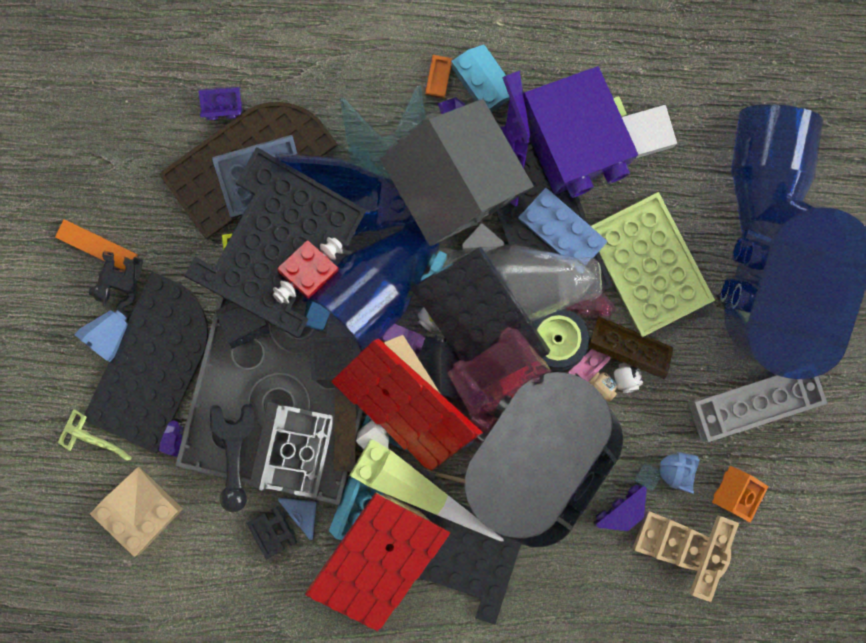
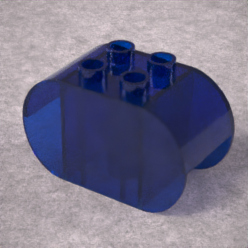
[720,200,866,379]

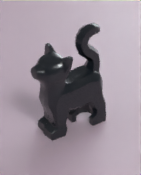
[89,251,144,319]

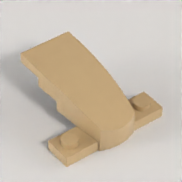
[632,510,739,602]

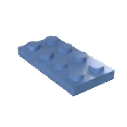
[518,188,608,273]

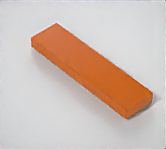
[55,219,138,269]

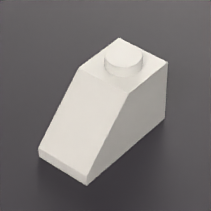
[356,420,389,449]

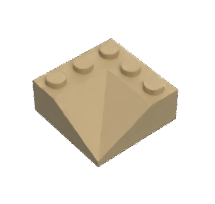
[90,467,183,557]

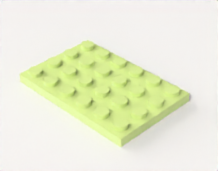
[591,192,715,337]

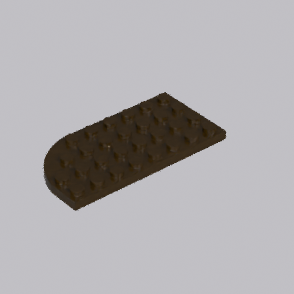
[159,102,338,240]

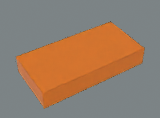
[425,55,453,99]

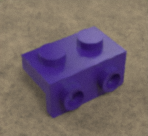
[198,87,243,120]

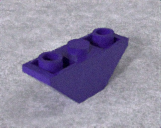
[593,484,647,531]

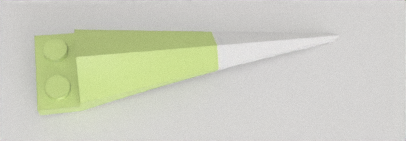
[349,439,504,542]

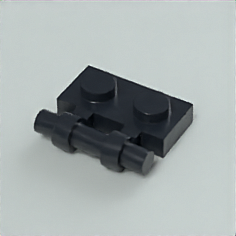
[246,506,297,560]

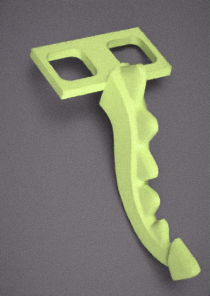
[58,409,132,461]

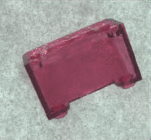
[448,327,551,417]

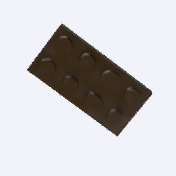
[588,316,674,380]

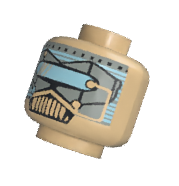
[588,372,617,402]

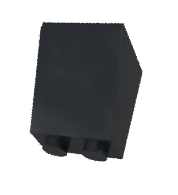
[418,335,466,402]

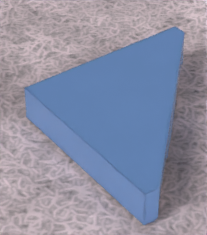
[278,497,317,540]

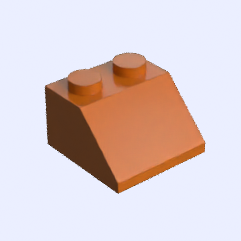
[712,466,769,523]

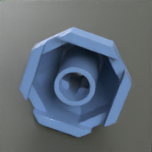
[75,310,128,362]

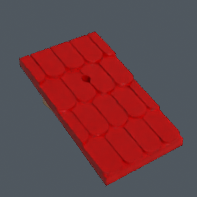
[331,335,483,471]
[305,492,450,631]

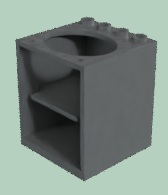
[380,99,534,246]

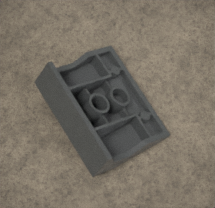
[250,402,335,498]

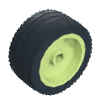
[532,308,589,371]

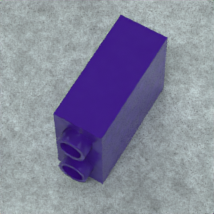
[524,66,639,198]

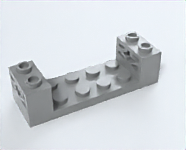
[688,364,827,442]

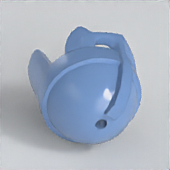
[659,452,700,494]

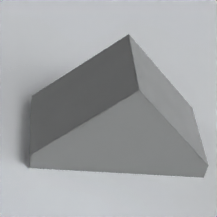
[462,223,504,251]

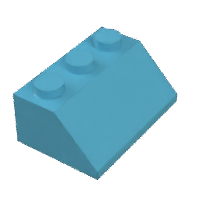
[451,45,510,112]
[329,476,383,540]

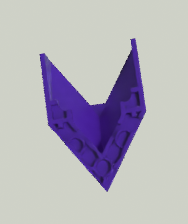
[438,71,530,207]

